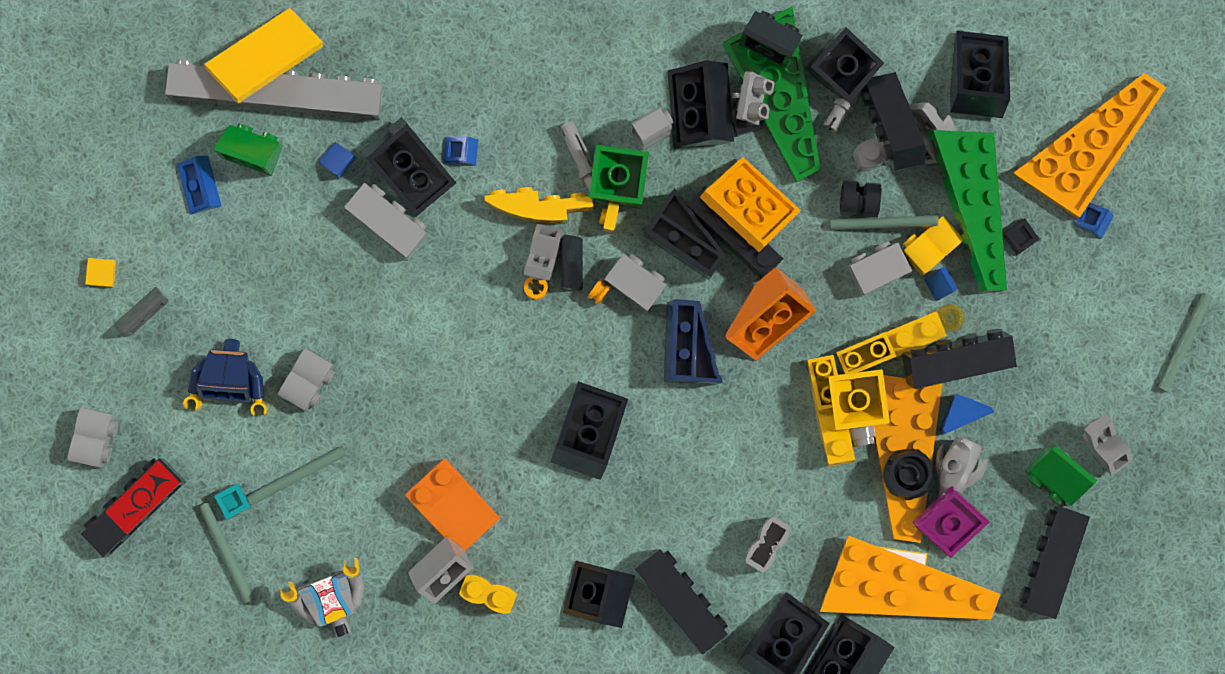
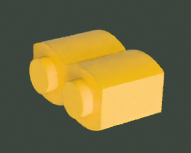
[903,216,963,276]
[459,575,518,613]

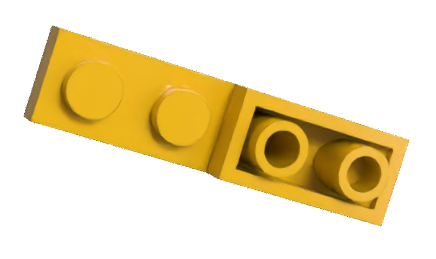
[485,187,593,224]
[836,311,947,374]
[807,355,855,467]

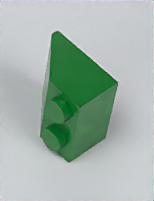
[214,123,283,176]
[589,145,649,209]
[1025,445,1098,506]

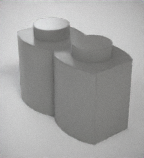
[630,107,673,151]
[853,139,891,171]
[278,348,336,411]
[68,407,118,468]
[744,516,791,573]

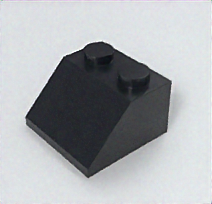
[739,11,803,68]
[804,27,884,103]
[563,561,635,628]

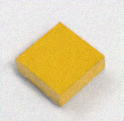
[85,258,117,288]

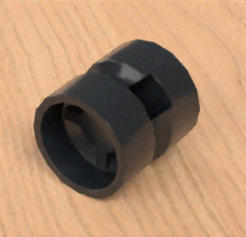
[839,180,882,218]

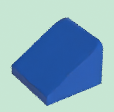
[444,136,478,165]
[319,142,356,179]
[1074,203,1114,239]
[924,267,957,301]

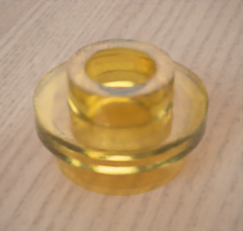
[938,304,964,331]

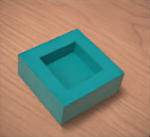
[214,483,252,520]

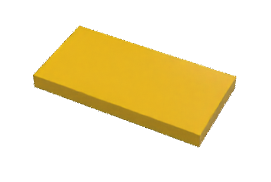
[205,8,323,104]

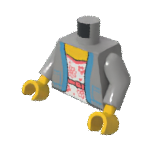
[279,558,365,638]

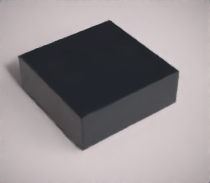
[1003,218,1040,255]

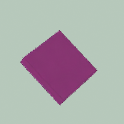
[913,486,990,558]

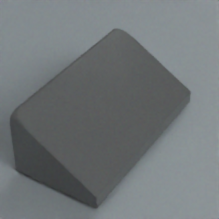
[117,287,168,336]

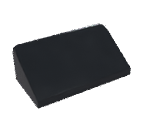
[562,235,583,291]

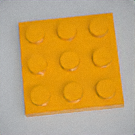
[700,157,801,252]

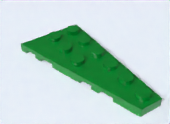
[722,6,821,183]
[927,130,1007,292]

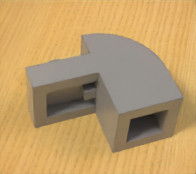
[910,102,955,164]
[523,223,563,281]
[1082,414,1133,476]

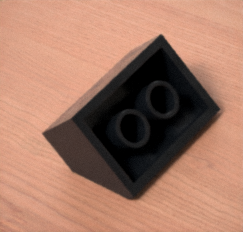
[668,60,734,149]
[805,614,895,674]

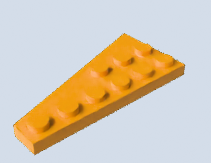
[1011,73,1167,219]
[874,375,942,543]
[819,535,1000,619]

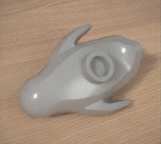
[936,437,988,498]

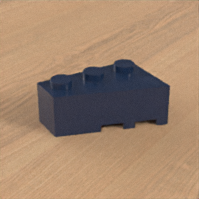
[664,299,723,385]

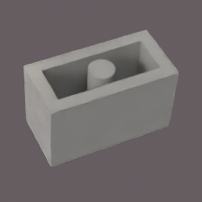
[847,242,912,297]
[604,253,667,313]
[408,536,473,604]

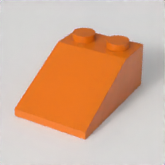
[725,267,817,361]
[405,458,501,551]

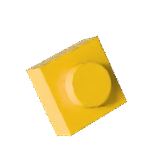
[599,202,620,234]

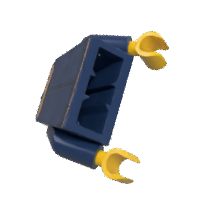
[183,339,267,416]

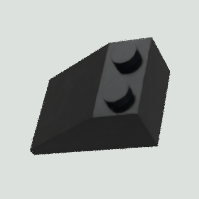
[950,31,1010,118]
[361,117,456,217]
[550,381,628,480]
[737,592,830,674]

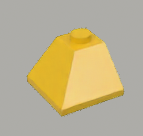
[828,370,890,430]

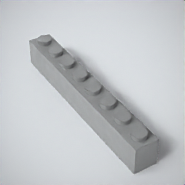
[165,60,384,120]

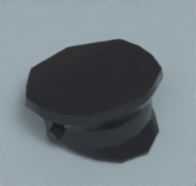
[883,449,934,500]

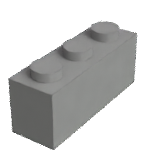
[344,183,428,260]

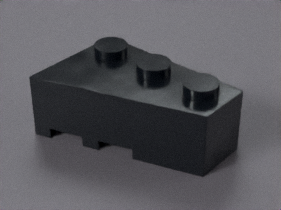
[643,188,726,280]

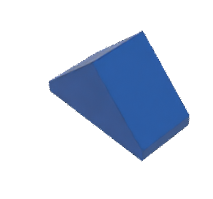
[939,394,994,435]

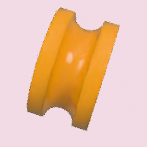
[524,277,548,300]
[587,279,612,306]

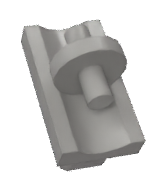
[731,72,775,125]

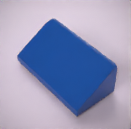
[177,156,222,215]

